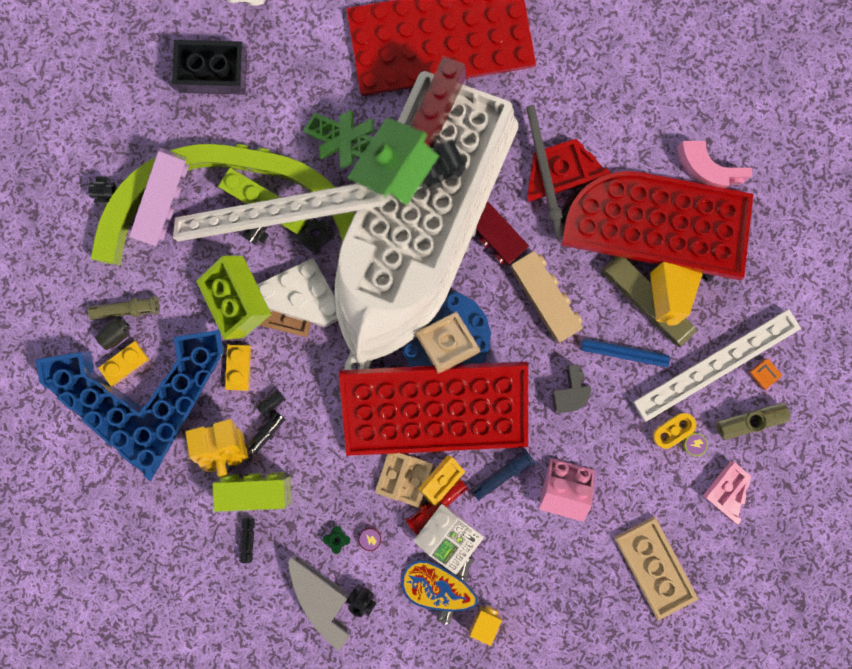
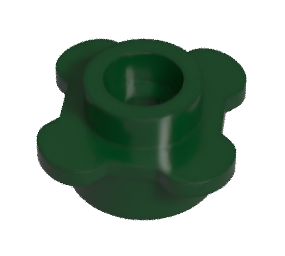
[323,526,350,554]

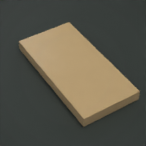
[614,516,699,621]

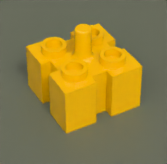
[186,419,249,477]

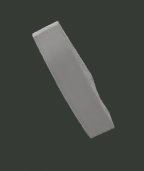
[288,554,352,651]

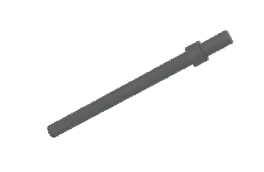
[526,105,564,239]

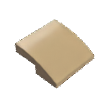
[375,453,435,508]

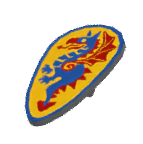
[402,560,479,612]

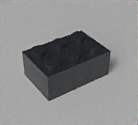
[172,40,247,95]

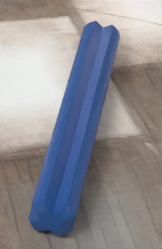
[580,339,670,367]

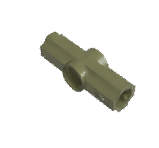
[716,402,791,440]

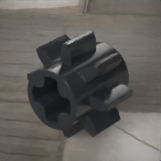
[88,176,117,204]
[241,226,269,245]
[346,587,377,617]

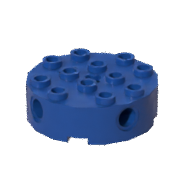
[401,292,491,367]

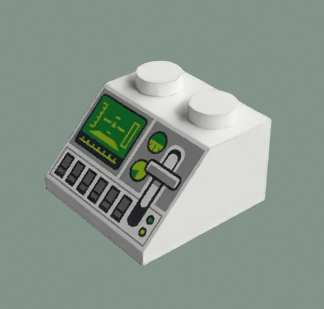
[414,504,484,574]

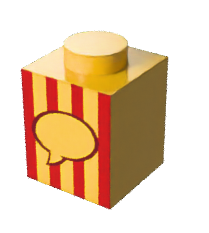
[469,605,502,646]

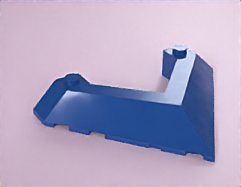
[36,330,224,482]

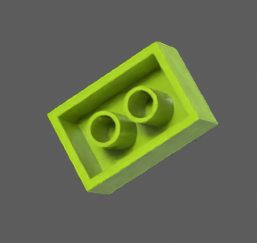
[196,256,271,340]
[213,472,292,512]

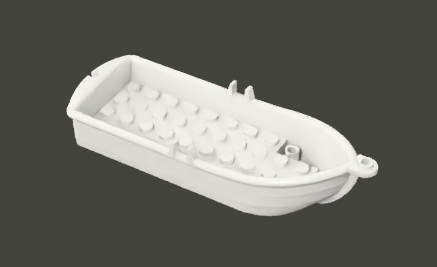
[335,71,519,370]

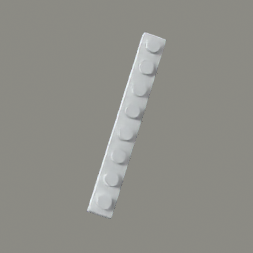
[632,309,801,422]

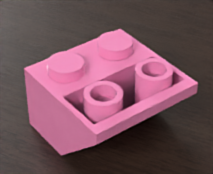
[539,458,595,522]

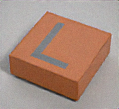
[748,358,783,390]

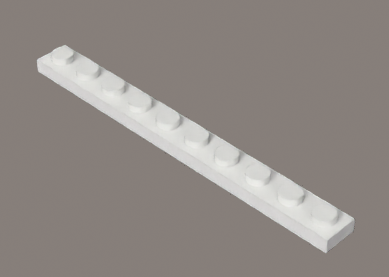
[173,184,385,241]

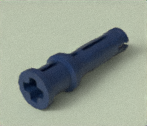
[471,447,536,501]

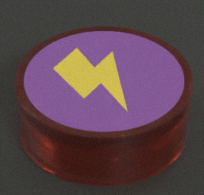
[358,527,382,551]

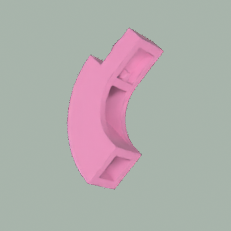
[677,141,752,188]

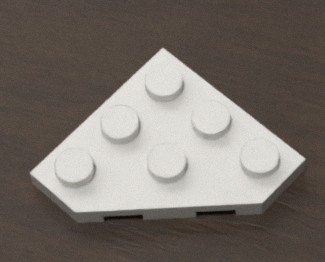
[257,258,338,327]

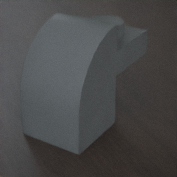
[551,364,591,414]

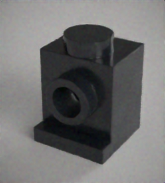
[296,218,333,255]

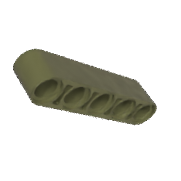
[601,256,697,348]

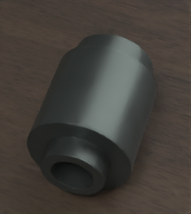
[95,317,131,350]

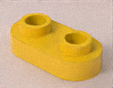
[652,413,696,449]

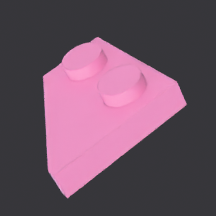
[703,461,751,525]

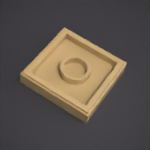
[416,312,480,374]

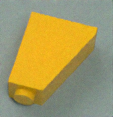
[650,262,702,325]

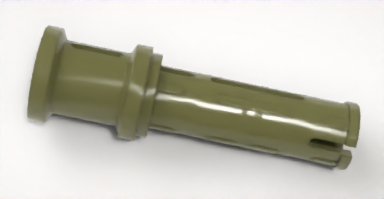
[87,295,160,320]

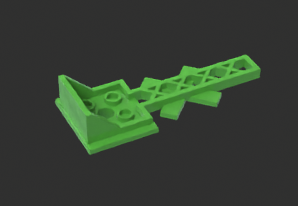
[303,110,439,205]

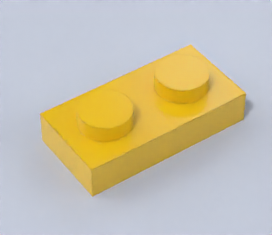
[98,341,150,386]
[225,345,251,391]
[418,455,465,506]

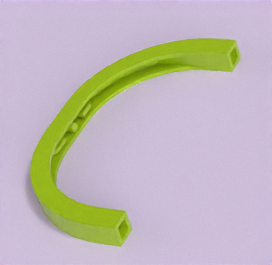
[91,144,355,266]

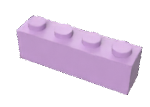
[129,148,189,246]

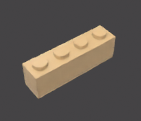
[510,251,583,343]

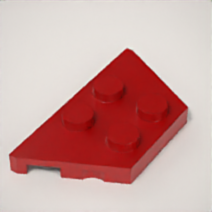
[527,139,610,203]

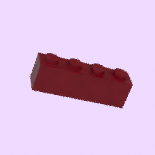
[410,56,466,149]
[476,201,529,267]

